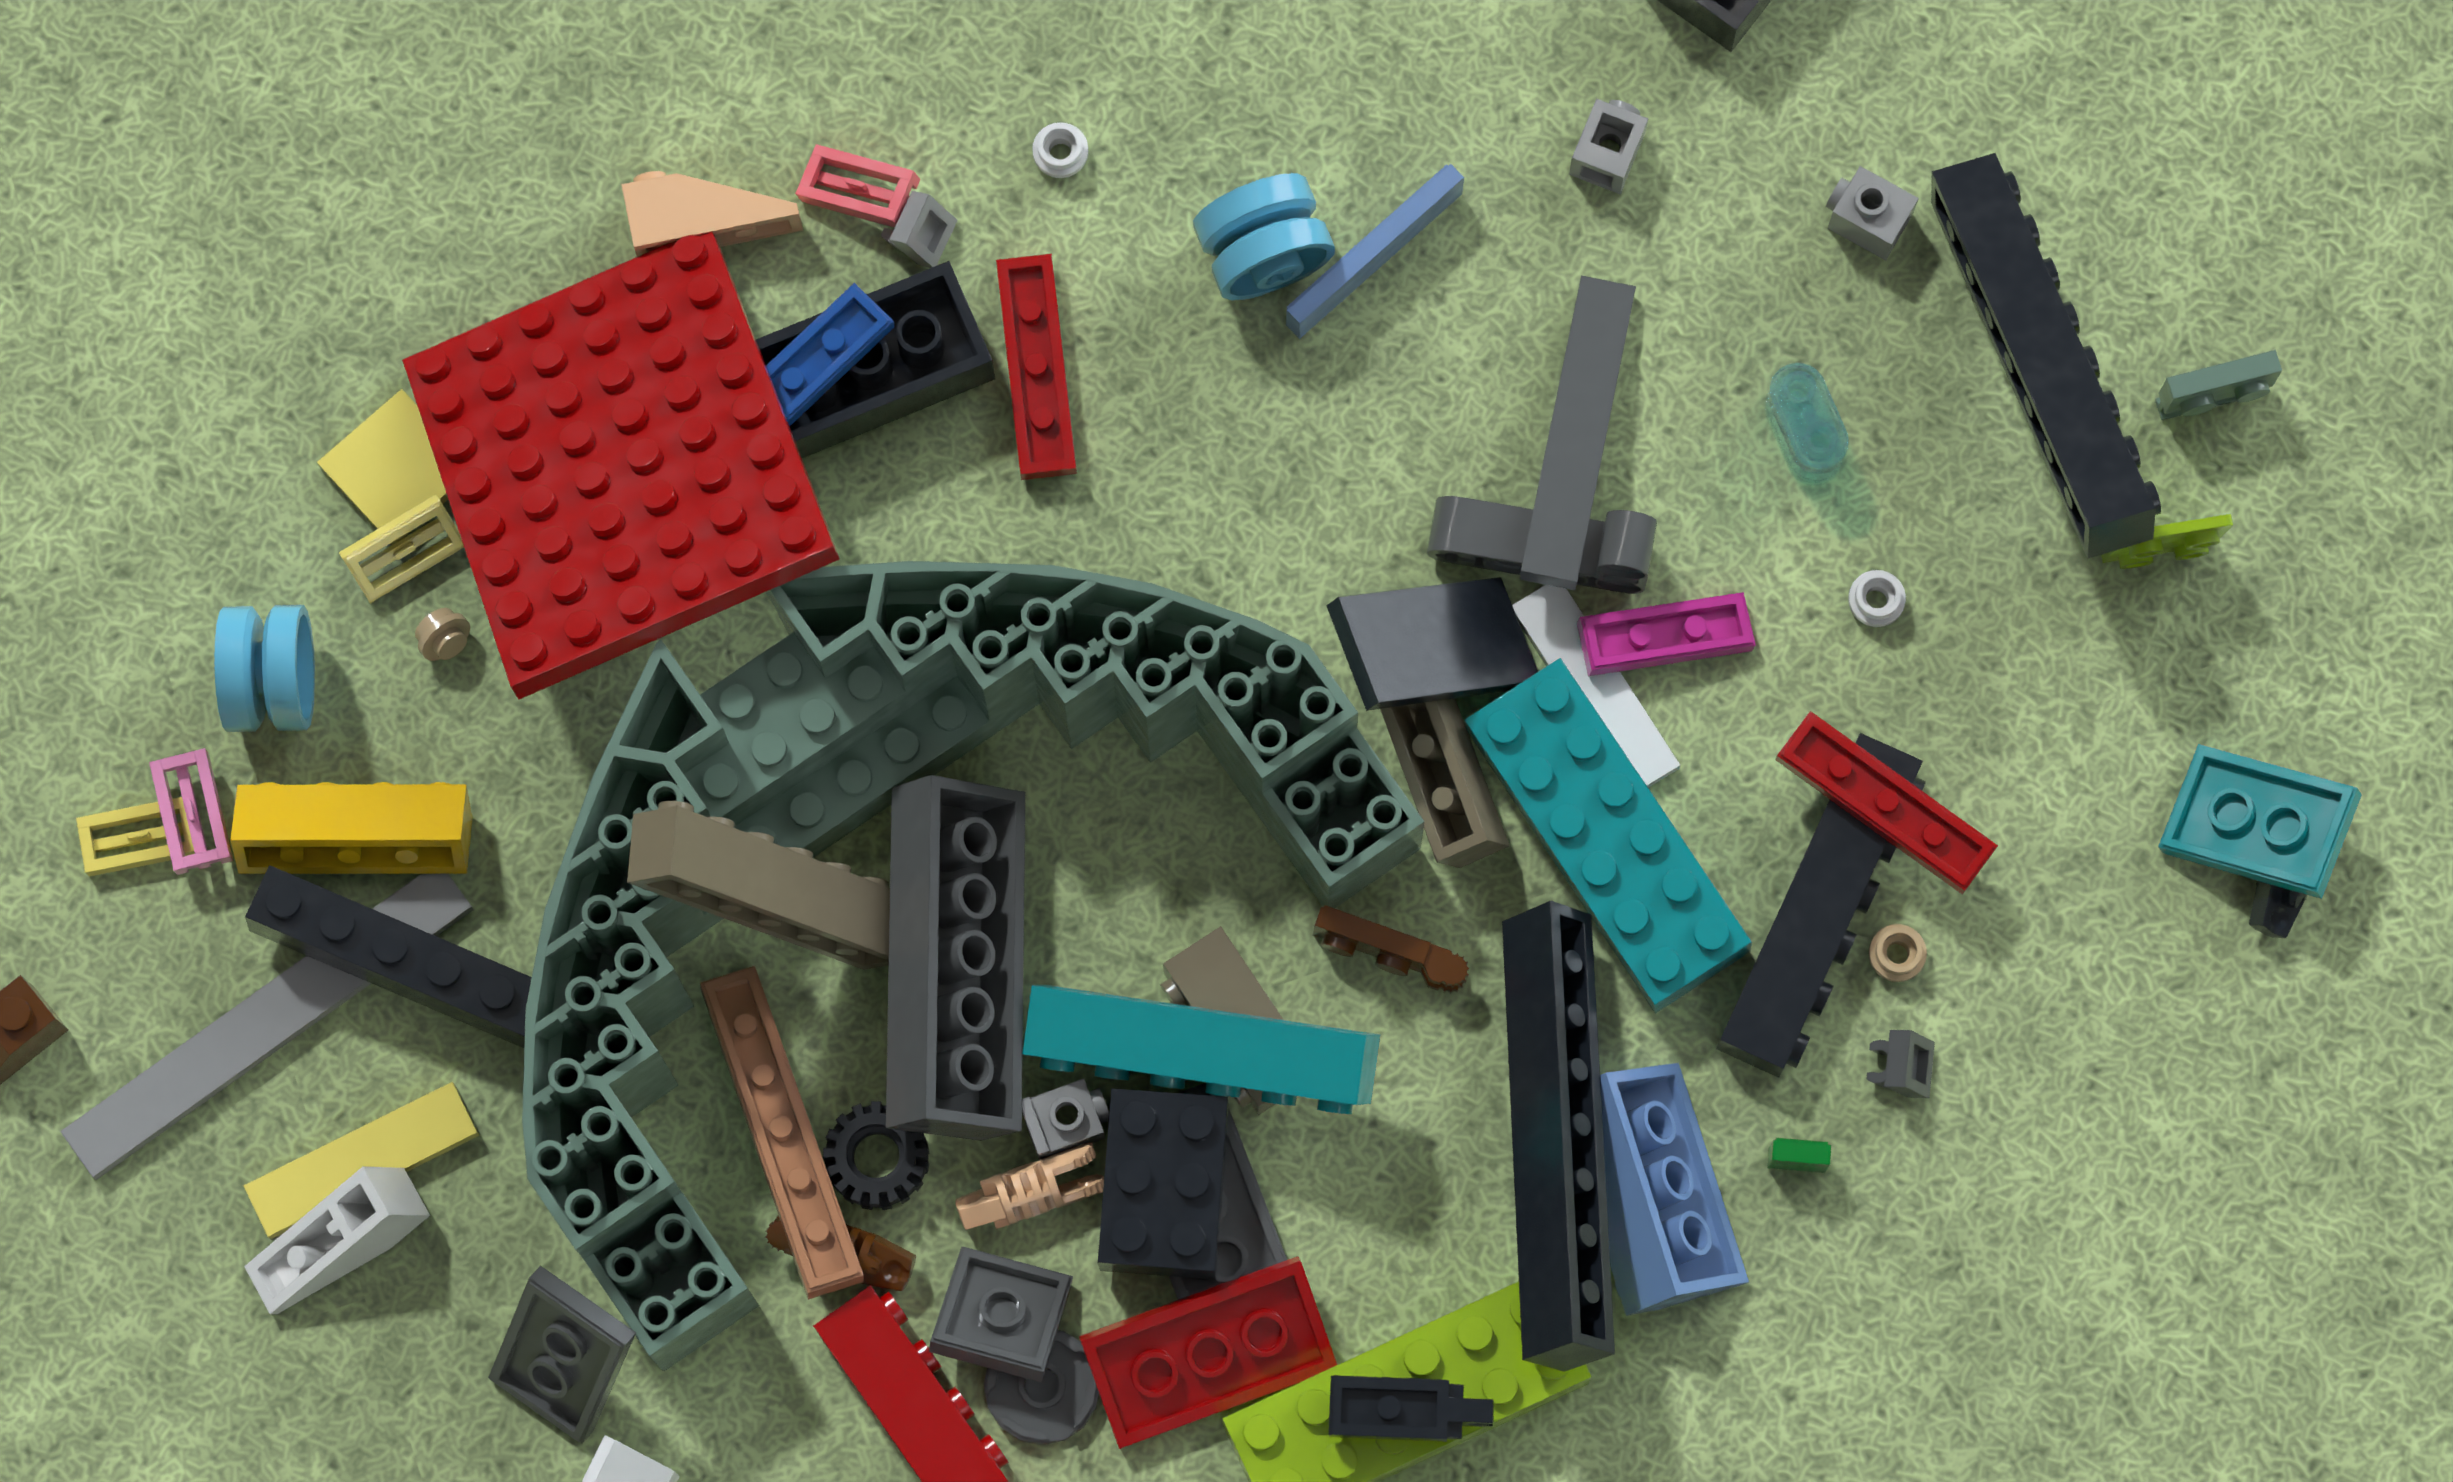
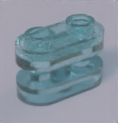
[1764,363,1849,485]

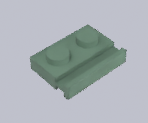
[2155,350,2282,421]

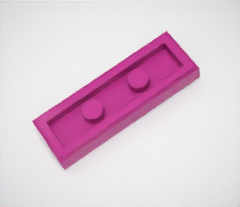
[1577,592,1756,676]

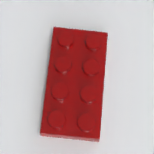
[1079,1256,1337,1449]

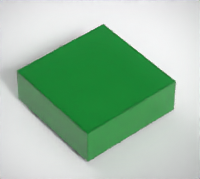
[1767,1138,1831,1173]

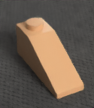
[621,171,803,257]

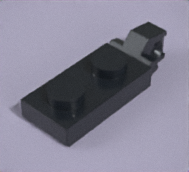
[1328,1375,1494,1442]

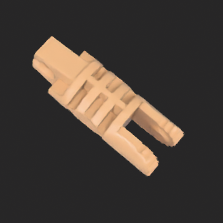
[955,1142,1104,1230]

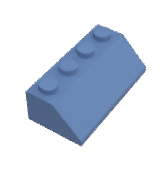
[1600,1063,1749,1316]

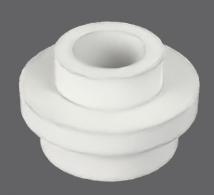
[1033,123,1088,178]
[1848,570,1906,627]

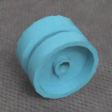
[1193,173,1335,300]
[214,605,315,732]

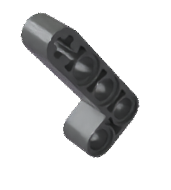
[1427,496,1657,594]

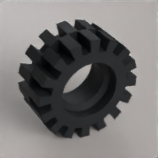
[823,1101,930,1210]

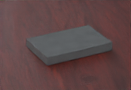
[488,1265,636,1444]

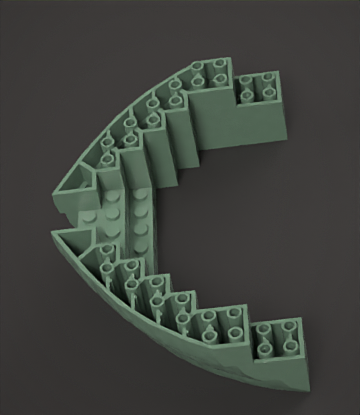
[522,561,1425,1371]

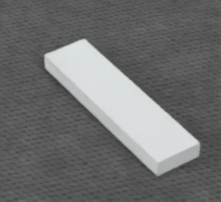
[1512,585,1680,788]

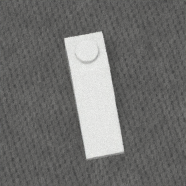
[244,1166,430,1314]

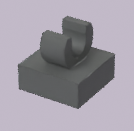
[1866,1030,1935,1098]

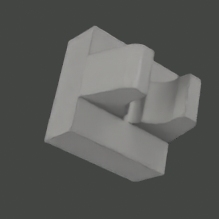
[881,191,958,268]

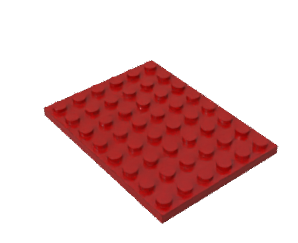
[402,232,840,700]

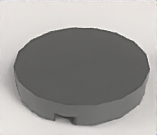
[984,1330,1099,1445]

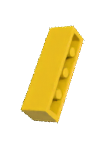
[230,782,472,874]

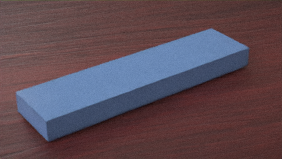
[1286,164,1464,339]

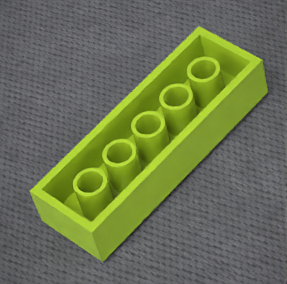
[1222,1281,1592,1482]

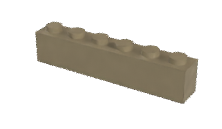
[627,801,890,970]

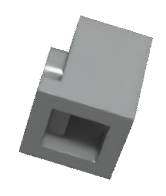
[1569,98,1648,195]
[1022,1079,1109,1160]

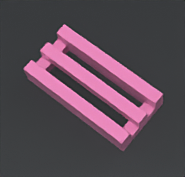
[149,748,233,875]

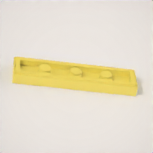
[243,1082,480,1239]

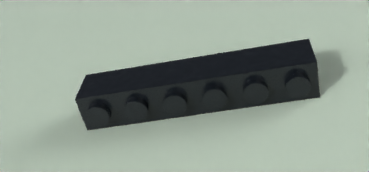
[1716,733,1926,1078]
[245,865,532,1048]

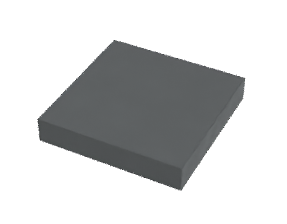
[929,1246,1073,1382]

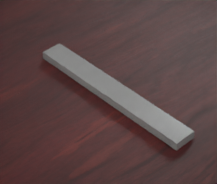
[60,874,474,1180]

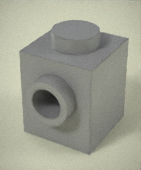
[1825,166,1919,261]

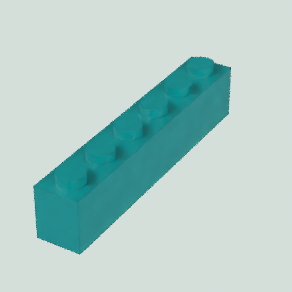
[1022,985,1381,1114]

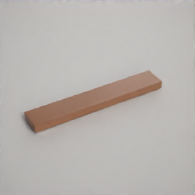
[700,966,864,1300]

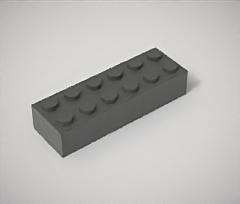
[886,775,1026,1141]

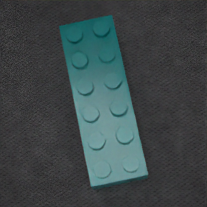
[1465,658,1752,1014]

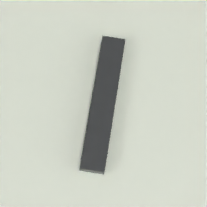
[1519,275,1636,590]

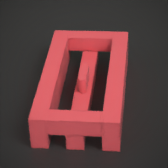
[795,144,920,228]

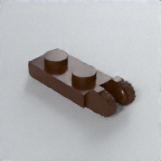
[1313,905,1469,994]

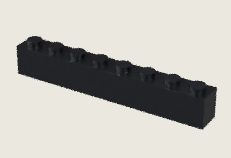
[1931,153,2161,559]
[1502,901,1615,1372]

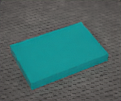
[2158,744,2362,899]

